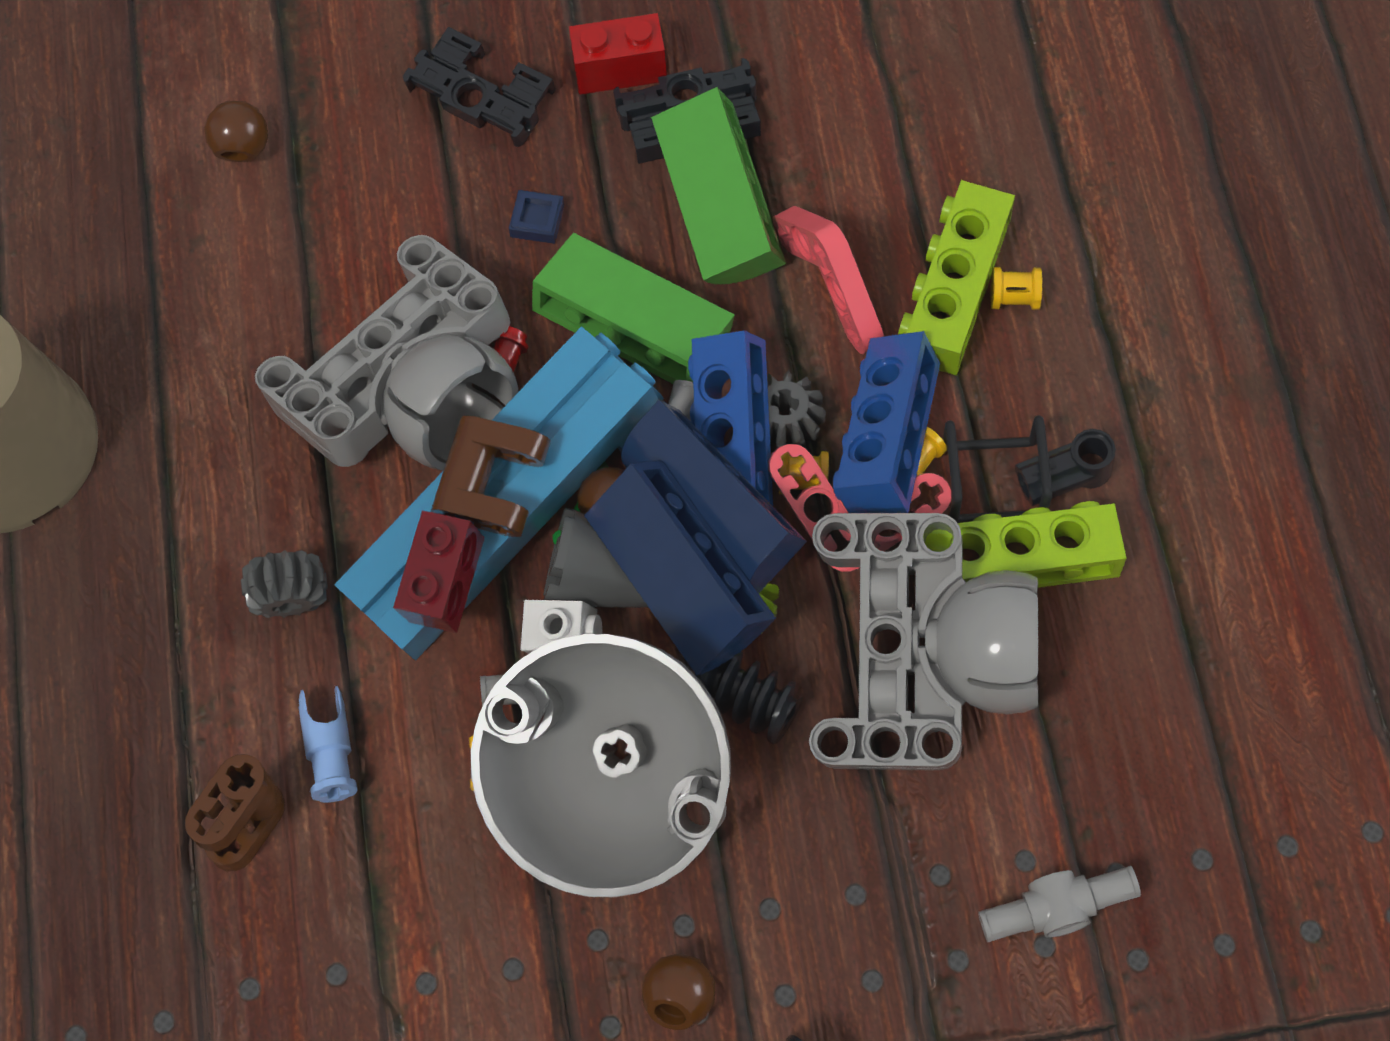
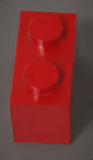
[569,13,667,95]

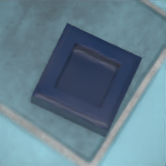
[509,190,565,244]

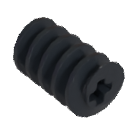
[694,652,803,744]

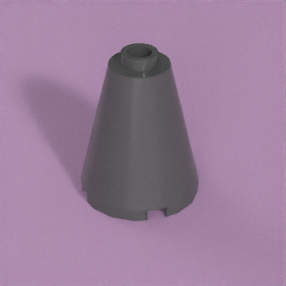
[543,507,649,608]

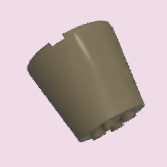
[0,315,98,533]

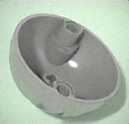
[471,634,731,897]

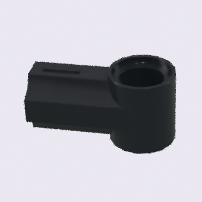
[1015,429,1116,506]

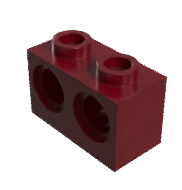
[393,510,485,633]

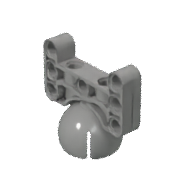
[255,235,518,470]
[809,513,1038,770]

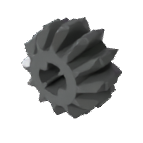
[767,370,826,449]
[241,550,328,618]

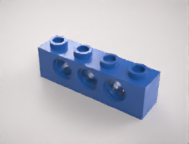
[688,331,773,506]
[833,331,940,513]

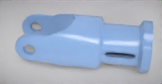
[298,686,358,803]

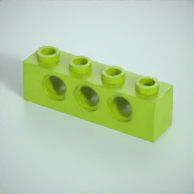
[898,180,1015,376]
[925,501,1127,588]

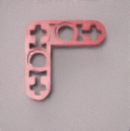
[772,206,884,354]
[768,444,951,572]

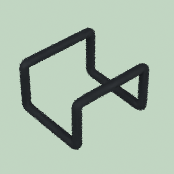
[943,415,1053,523]

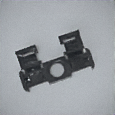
[403,27,556,147]
[613,58,761,164]

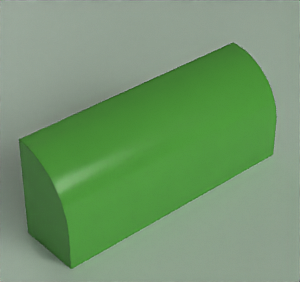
[651,87,786,284]
[532,232,735,384]

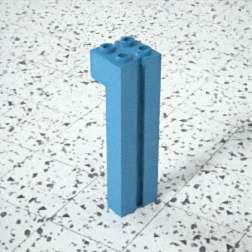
[334,326,664,661]

